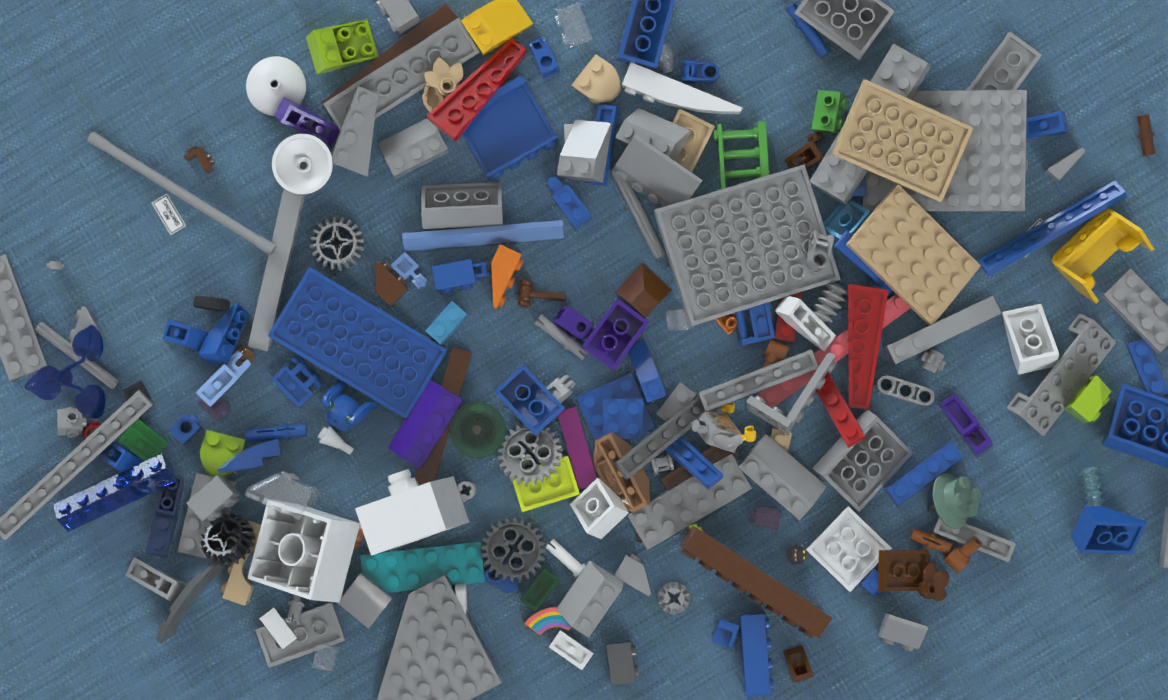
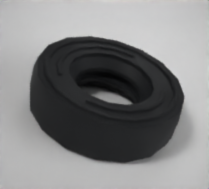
[193,296,230,311]

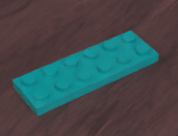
[360,541,485,593]

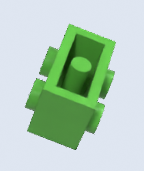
[811,90,848,135]

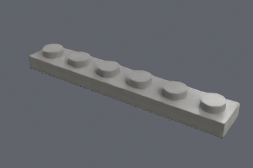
[698,349,818,412]

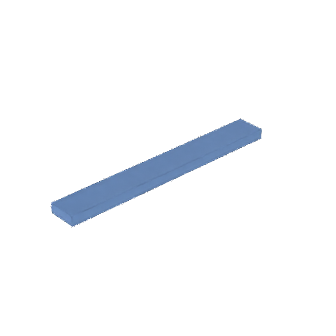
[402,220,564,251]

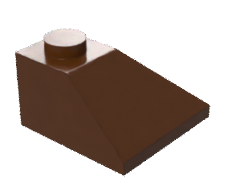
[616,263,672,318]

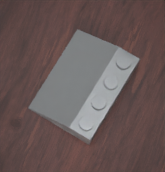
[795,0,895,60]
[612,134,702,207]
[812,409,913,512]

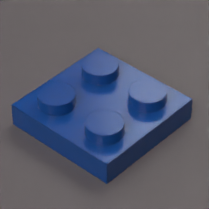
[603,399,643,439]

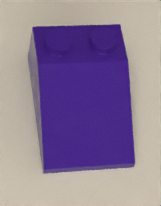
[581,298,649,371]

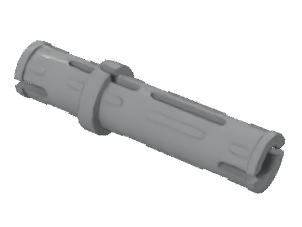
[535,314,588,361]

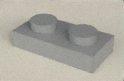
[656,382,696,422]

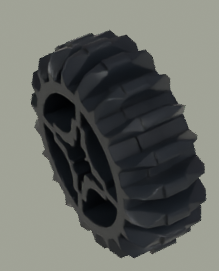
[200,513,255,567]

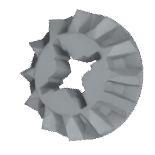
[658,582,690,614]

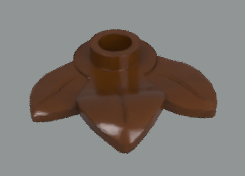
[918,562,949,601]

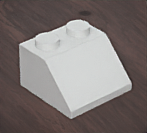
[570,478,629,539]

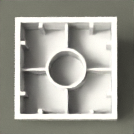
[355,469,469,555]
[248,500,360,603]

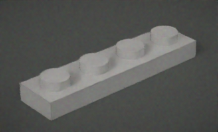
[933,517,1016,562]

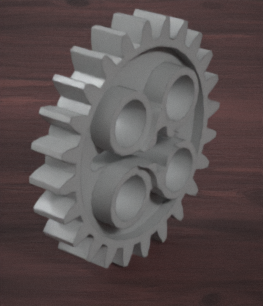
[497,424,563,486]

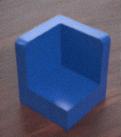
[712,619,739,649]

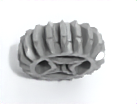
[310,217,364,271]

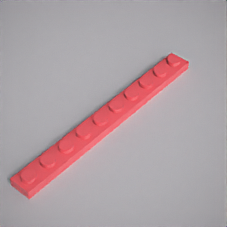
[757,294,910,408]

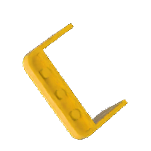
[1052,208,1154,304]

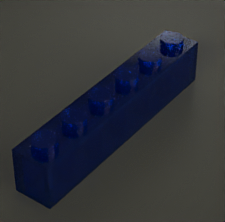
[53,454,176,532]

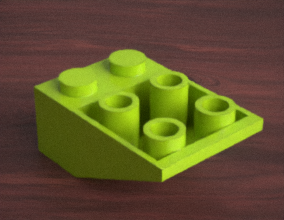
[306,19,379,75]

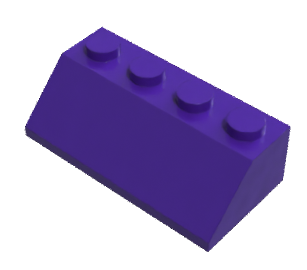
[388,380,464,469]

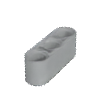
[876,376,934,406]

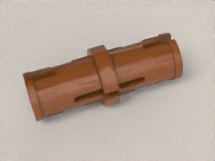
[910,528,952,555]

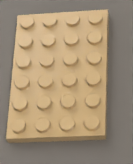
[831,79,973,203]
[846,184,981,326]

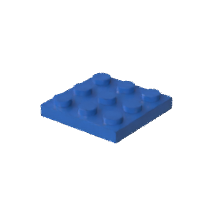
[576,373,655,441]

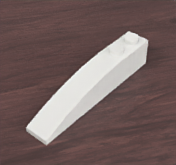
[622,62,742,114]

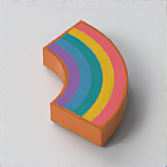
[524,607,571,635]

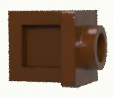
[184,146,215,174]

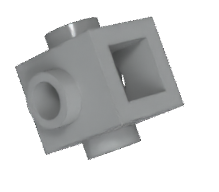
[57,407,86,437]

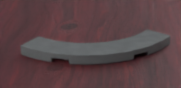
[156,561,229,644]

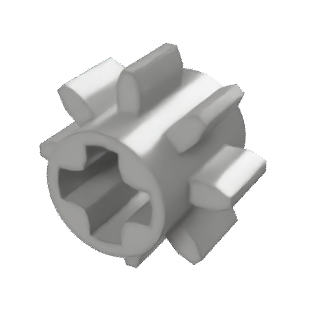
[920,349,946,374]

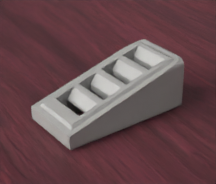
[1045,148,1085,182]

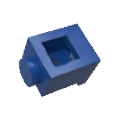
[859,569,881,597]

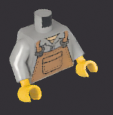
[692,402,756,453]

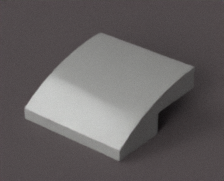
[338,573,393,629]

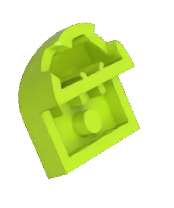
[200,430,246,477]

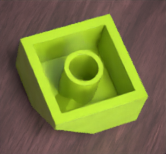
[1065,375,1111,423]

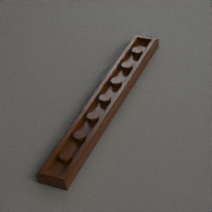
[321,3,458,107]
[415,347,472,486]

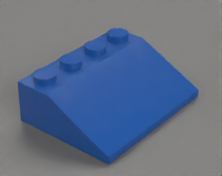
[1101,384,1168,468]

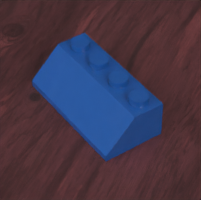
[616,0,675,68]

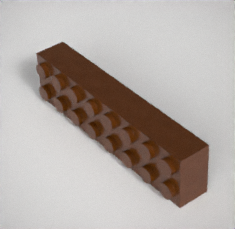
[679,525,832,638]

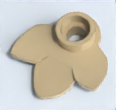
[424,57,463,96]

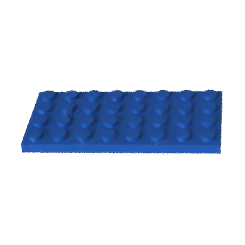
[268,267,448,419]

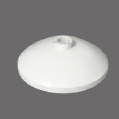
[246,56,306,116]
[272,134,333,195]

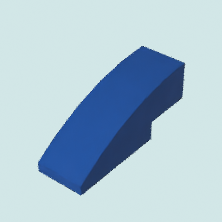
[218,439,281,473]

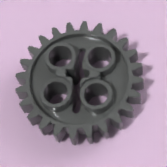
[480,517,546,583]

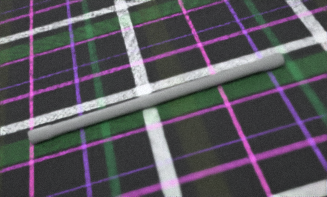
[87,131,277,256]

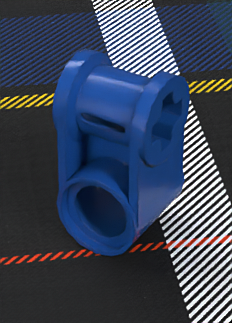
[681,60,719,83]

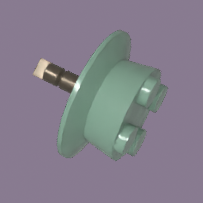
[927,473,981,529]

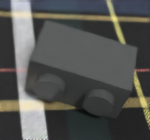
[606,641,639,685]

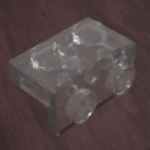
[554,2,593,49]

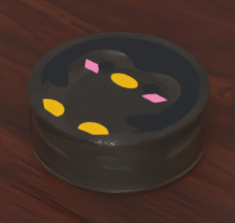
[786,545,807,565]

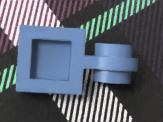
[391,252,427,289]

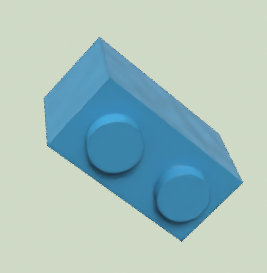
[426,301,468,346]

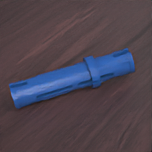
[786,2,831,58]
[245,424,307,442]

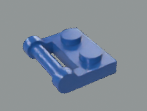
[735,302,775,345]

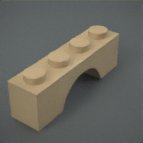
[221,521,261,606]

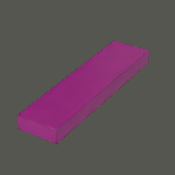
[558,407,597,490]

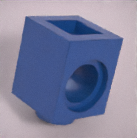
[169,413,202,445]

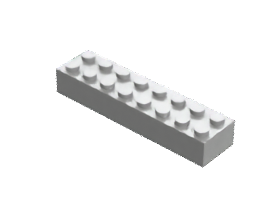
[809,44,930,206]

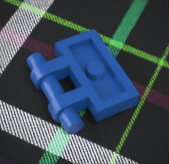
[271,356,324,408]

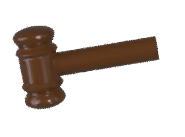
[517,279,566,307]

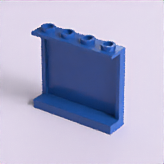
[463,75,558,180]

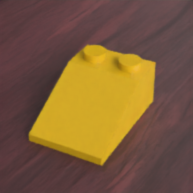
[461,0,533,57]

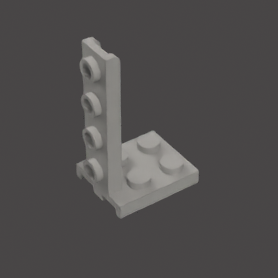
[746,353,837,435]

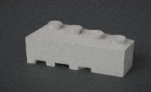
[331,86,378,177]

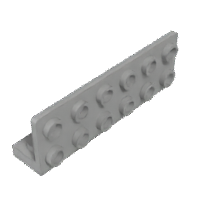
[1006,313,1116,436]

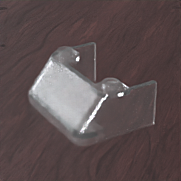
[244,471,321,520]

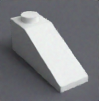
[775,296,836,351]

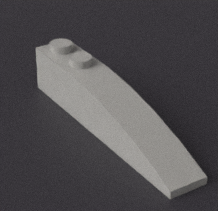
[884,296,1002,365]

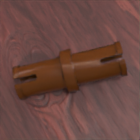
[1137,114,1156,156]

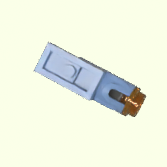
[196,346,255,407]

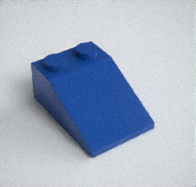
[494,364,565,436]
[1071,506,1147,554]

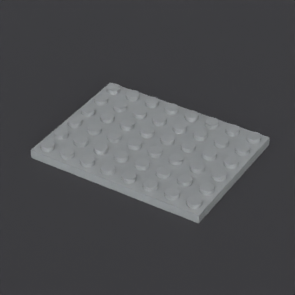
[863,90,1027,212]
[653,164,841,327]

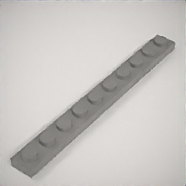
[0,390,154,541]

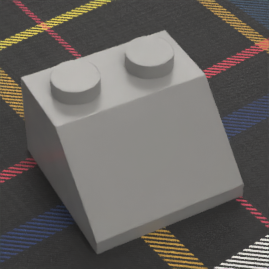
[878,613,928,651]

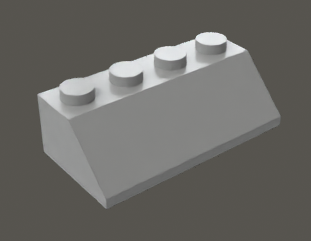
[421,182,503,229]
[738,434,827,520]

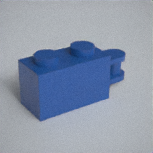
[548,177,592,230]
[432,259,491,294]

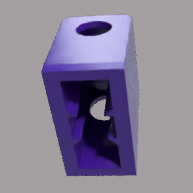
[552,305,594,340]

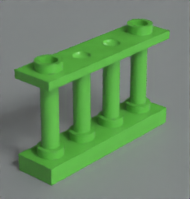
[713,121,769,191]

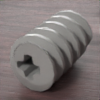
[812,282,848,327]

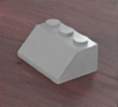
[615,108,691,162]
[378,119,449,179]
[556,561,624,638]

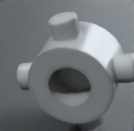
[46,261,64,270]

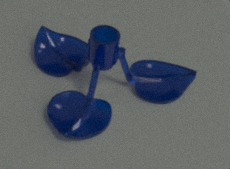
[25,325,106,418]

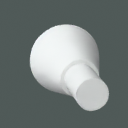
[318,426,354,455]

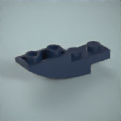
[146,473,185,558]

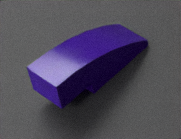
[939,393,993,457]

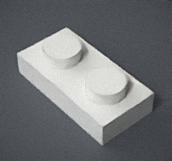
[549,630,594,670]

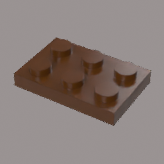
[878,550,929,591]

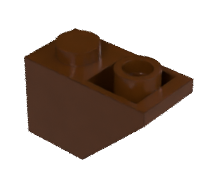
[375,261,408,307]

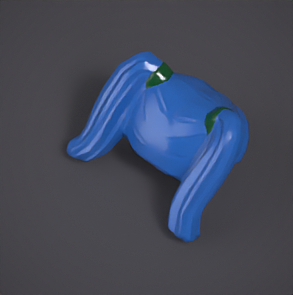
[322,379,378,432]

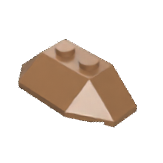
[593,432,650,513]

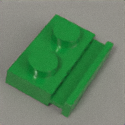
[118,419,168,465]

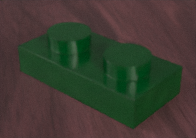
[520,568,560,612]

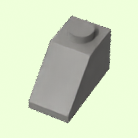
[614,553,651,596]

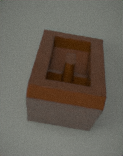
[784,141,823,170]
[783,645,814,683]

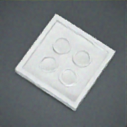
[806,506,892,592]

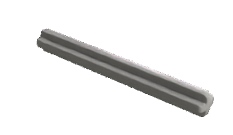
[611,172,665,259]
[35,322,119,389]

